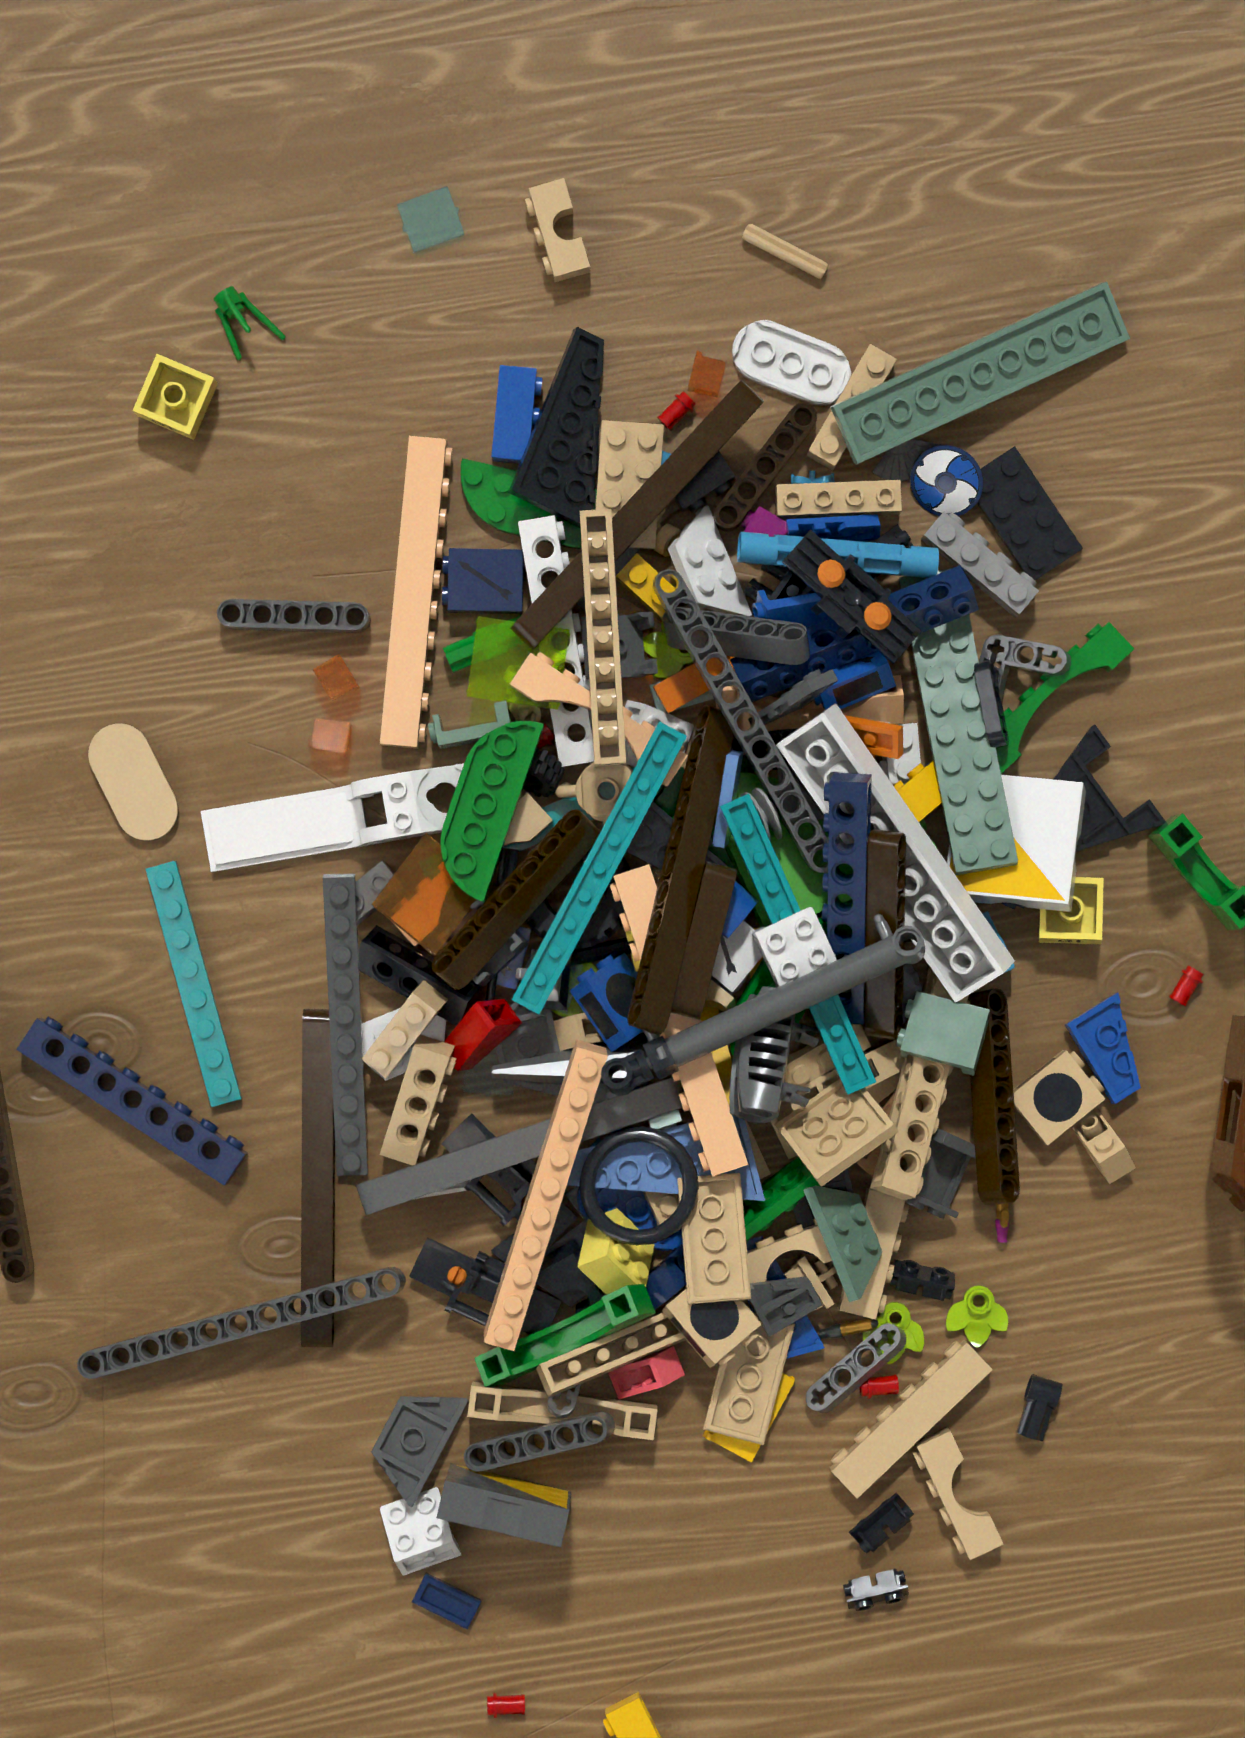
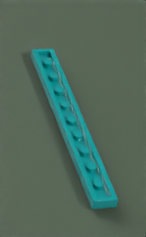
[512,721,687,1014]
[719,794,876,1095]

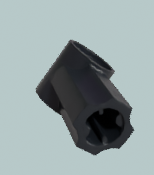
[1016,1374,1063,1441]

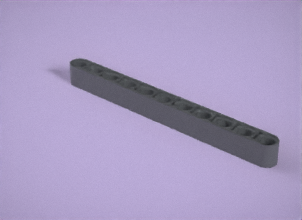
[653,569,829,873]
[356,1077,684,1215]
[77,1267,406,1379]

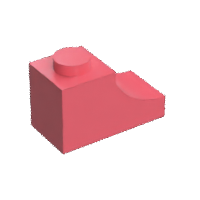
[608,1346,685,1399]

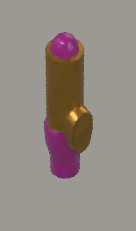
[995,1203,1009,1243]

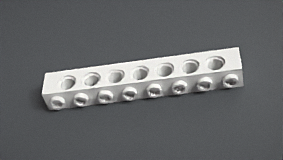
[518,515,594,767]

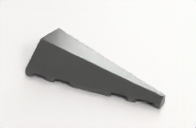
[491,1033,650,1087]

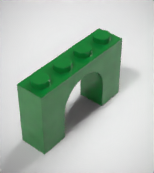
[1148,813,1245,930]

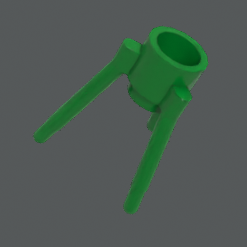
[214,286,286,360]

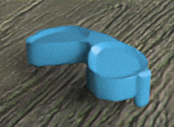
[791,471,835,484]

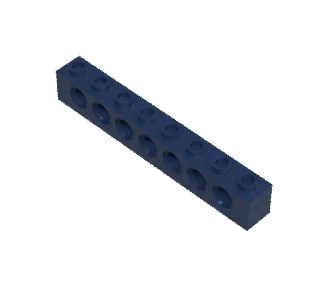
[730,565,979,702]
[822,772,872,1025]
[16,1016,248,1186]

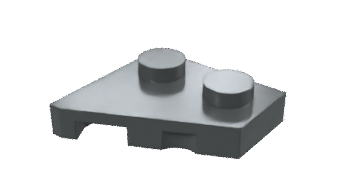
[749,1276,822,1337]

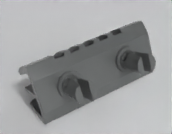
[729,986,819,1124]

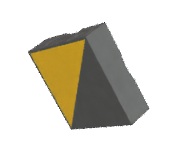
[436,1463,571,1547]

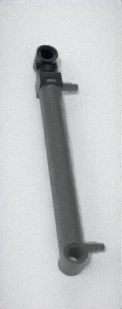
[601,914,926,1096]

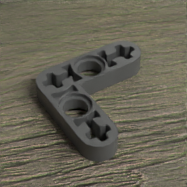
[979,635,1071,700]

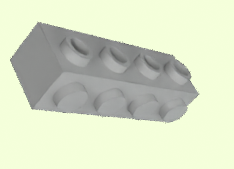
[921,512,1039,618]

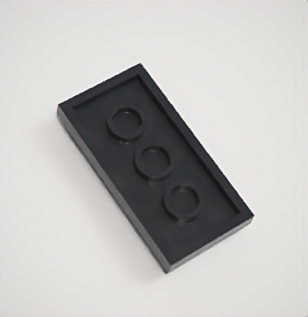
[977,446,1083,580]

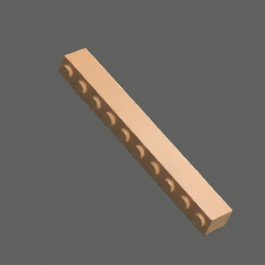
[380,436,452,749]
[609,864,748,1177]
[484,1039,608,1351]

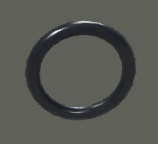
[579,1126,699,1246]

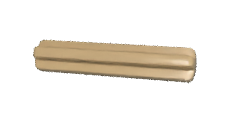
[742,224,828,279]

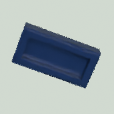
[412,1573,481,1629]

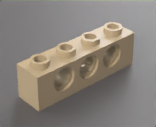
[775,480,902,520]
[380,1034,457,1166]

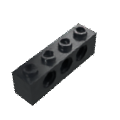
[359,925,482,1026]

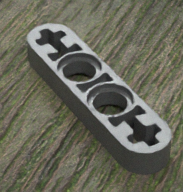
[806,1323,906,1413]

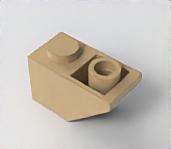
[1072,1108,1136,1184]

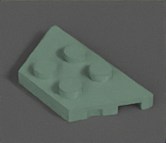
[803,1185,882,1302]

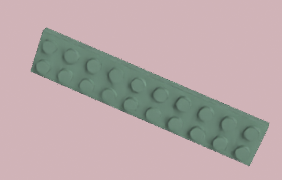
[830,282,1130,464]
[899,568,1018,875]

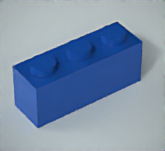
[491,365,543,464]

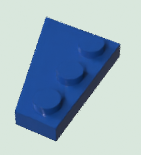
[786,514,880,542]
[1065,992,1141,1104]

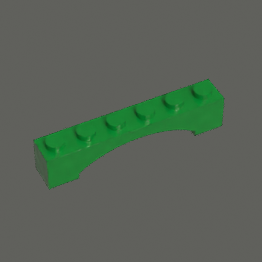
[996,622,1134,774]
[474,1284,655,1387]

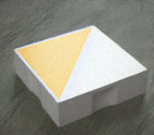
[947,775,1086,912]

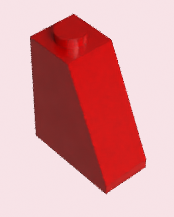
[444,999,522,1071]

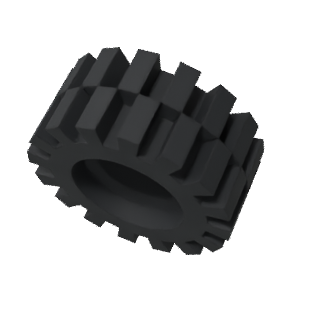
[523,747,565,797]

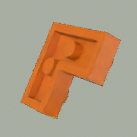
[845,715,903,759]

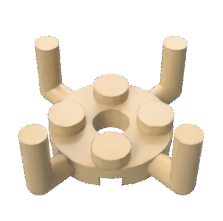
[555,762,664,826]

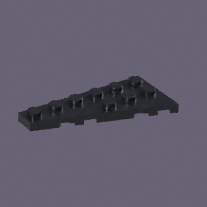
[508,327,604,528]

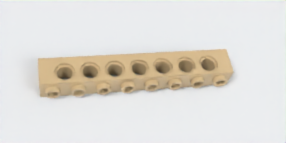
[580,509,626,766]
[870,966,970,1200]

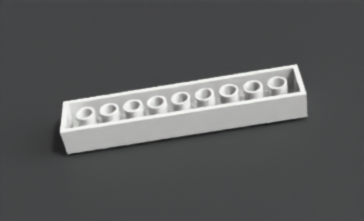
[776,703,1015,1003]

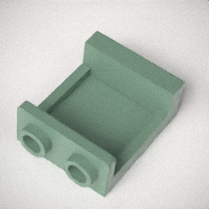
[428,701,511,749]
[896,991,990,1076]

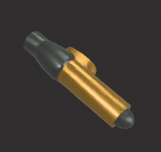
[819,1318,878,1340]

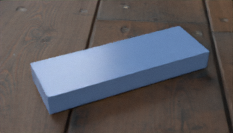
[712,750,744,848]

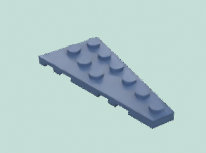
[567,1115,765,1201]

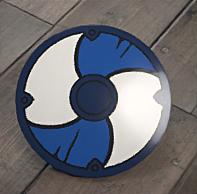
[910,445,983,516]

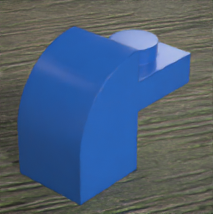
[722,881,759,939]

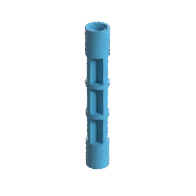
[737,532,939,578]

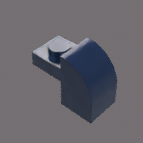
[646,1244,686,1310]

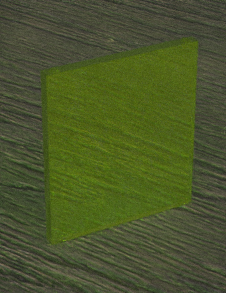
[466,616,570,710]

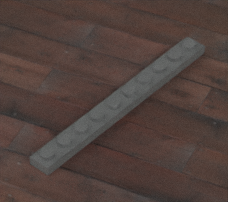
[323,874,368,1176]

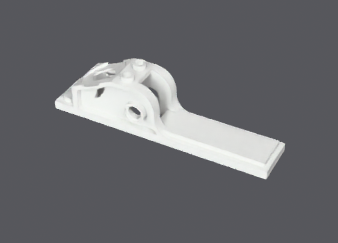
[201,763,464,872]

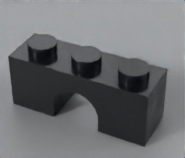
[541,1240,606,1314]

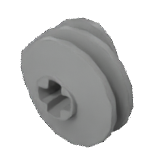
[740,788,782,842]

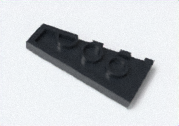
[626,801,728,870]

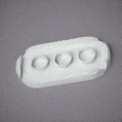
[732,320,851,406]

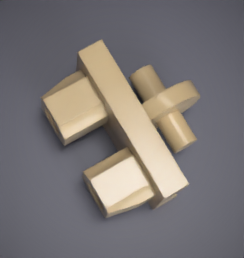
[784,1255,838,1311]

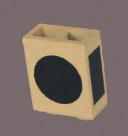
[1013,1050,1105,1146]
[662,1289,762,1368]

